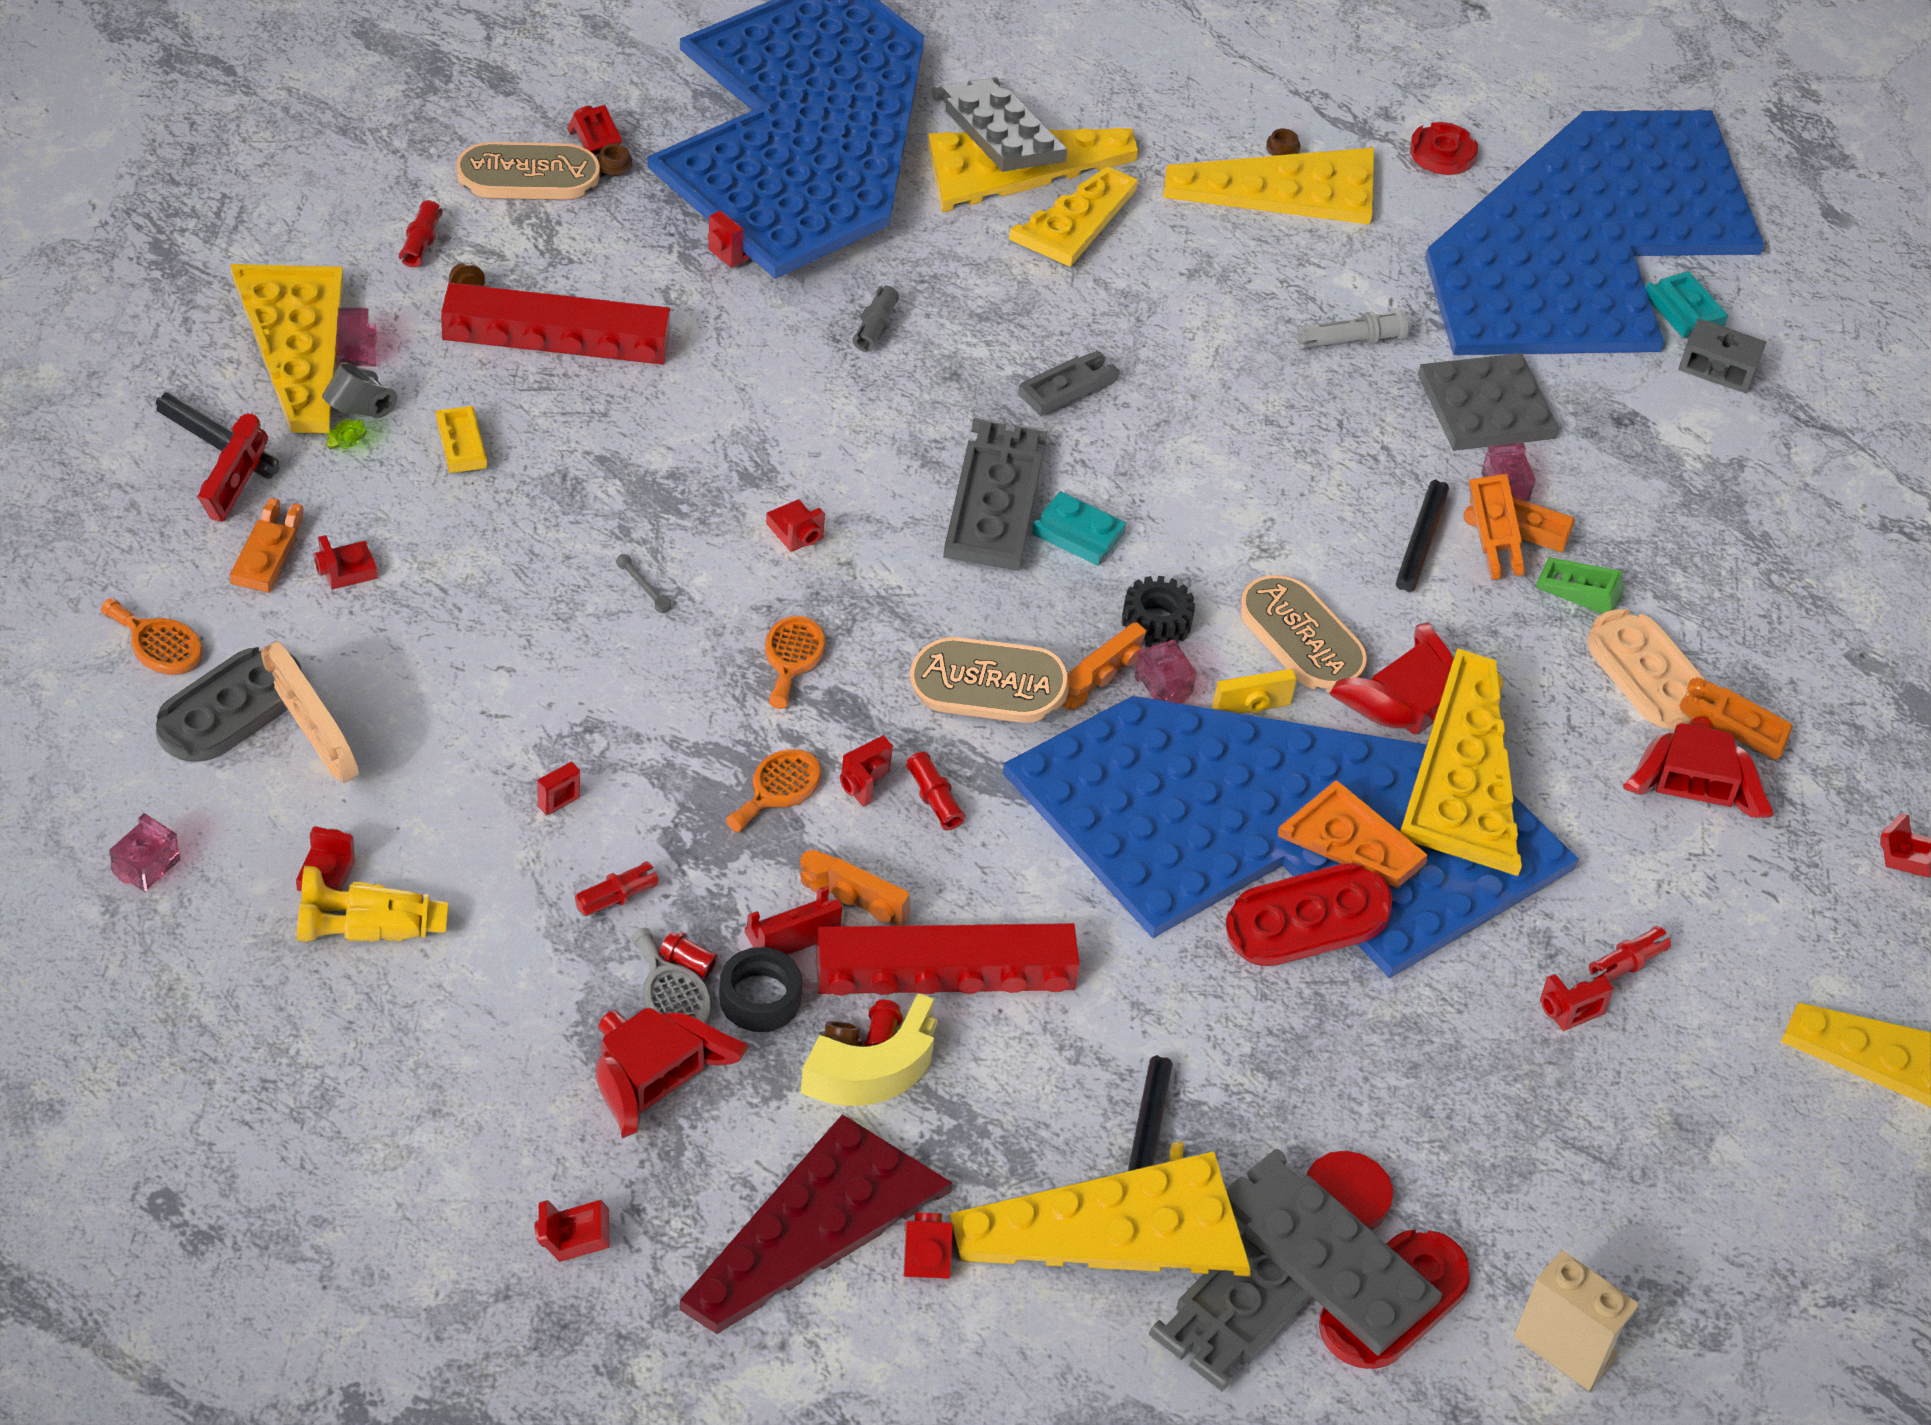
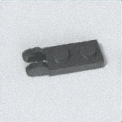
[1018,350,1120,416]

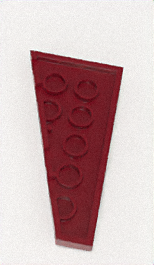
[679,1114,952,1334]

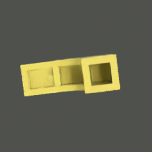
[801,993,937,1106]

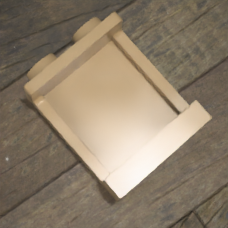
[1513,1251,1638,1392]

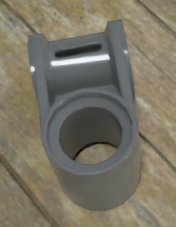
[322,362,397,418]

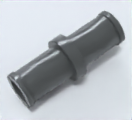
[852,285,899,352]

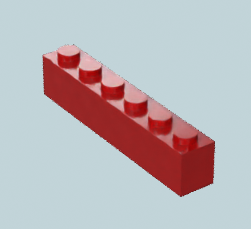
[441,283,670,365]
[816,923,1080,996]

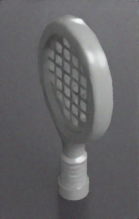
[631,928,712,1024]

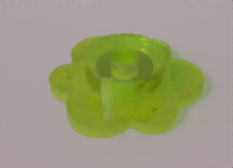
[326,419,367,449]

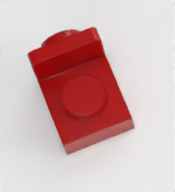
[567,105,622,155]
[766,499,825,552]
[313,535,378,590]
[840,735,893,807]
[296,826,355,892]
[1540,974,1614,1032]

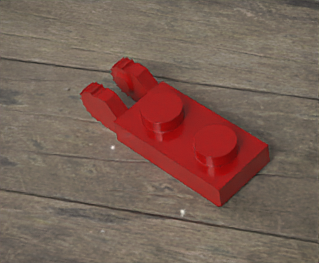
[197,413,269,522]

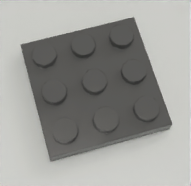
[1418,353,1559,451]

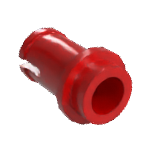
[660,931,718,979]
[864,999,903,1047]

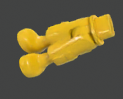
[297,866,448,943]

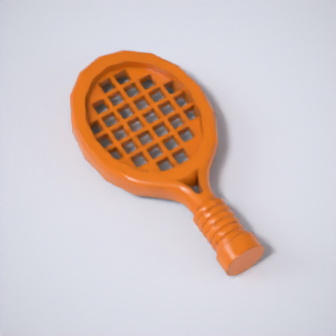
[101,597,202,675]
[765,616,825,709]
[726,749,821,832]

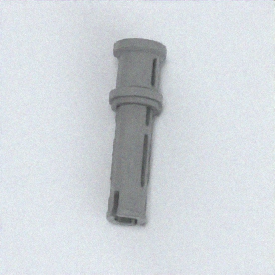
[1297,307,1408,349]

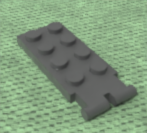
[932,77,1067,172]
[943,417,1048,571]
[1226,1149,1442,1356]
[1149,1233,1312,1392]

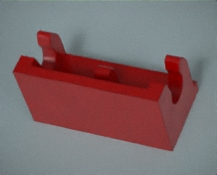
[744,886,843,955]

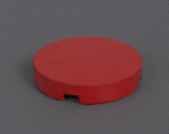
[1410,122,1478,175]
[1306,1150,1393,1230]

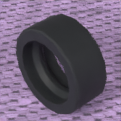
[719,947,802,1032]

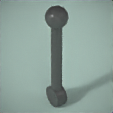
[616,554,671,613]

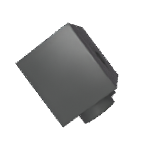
[1678,318,1767,394]

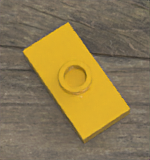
[435,406,487,473]
[1212,669,1297,714]

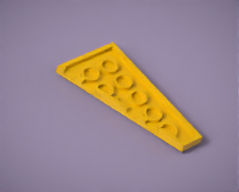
[230,264,343,433]
[1400,648,1522,876]
[949,1151,1250,1276]

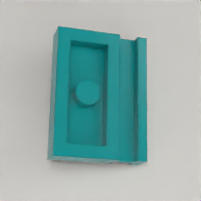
[1645,271,1729,339]
[1032,491,1127,566]

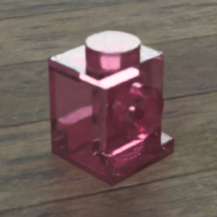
[336,308,377,367]
[1481,443,1536,501]
[1134,640,1197,704]
[109,813,180,892]

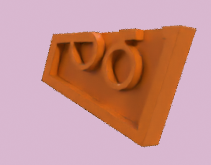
[1278,780,1427,888]

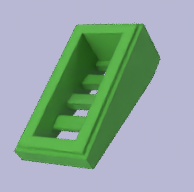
[1537,557,1623,613]

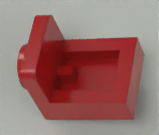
[708,210,750,268]
[1880,813,1931,878]
[534,1200,610,1262]
[903,1212,953,1279]

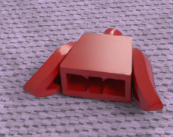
[1330,622,1454,734]
[1623,716,1773,818]
[595,1008,749,1139]

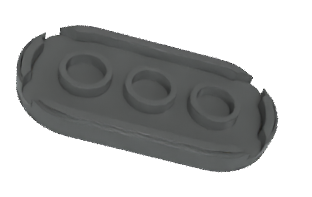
[156,647,302,762]

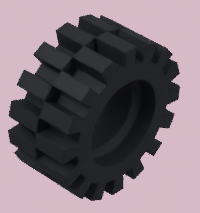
[1121,576,1195,649]

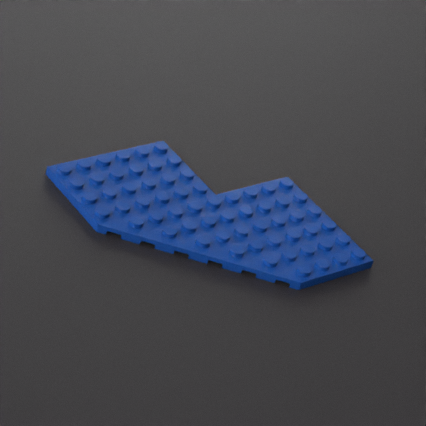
[647,0,924,279]
[1425,109,1764,355]
[1003,696,1578,979]

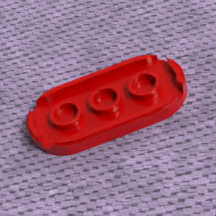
[1226,863,1392,966]
[1319,1229,1470,1369]

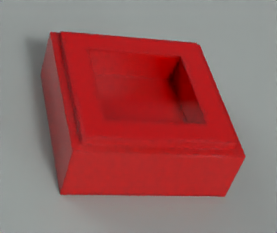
[537,761,580,815]

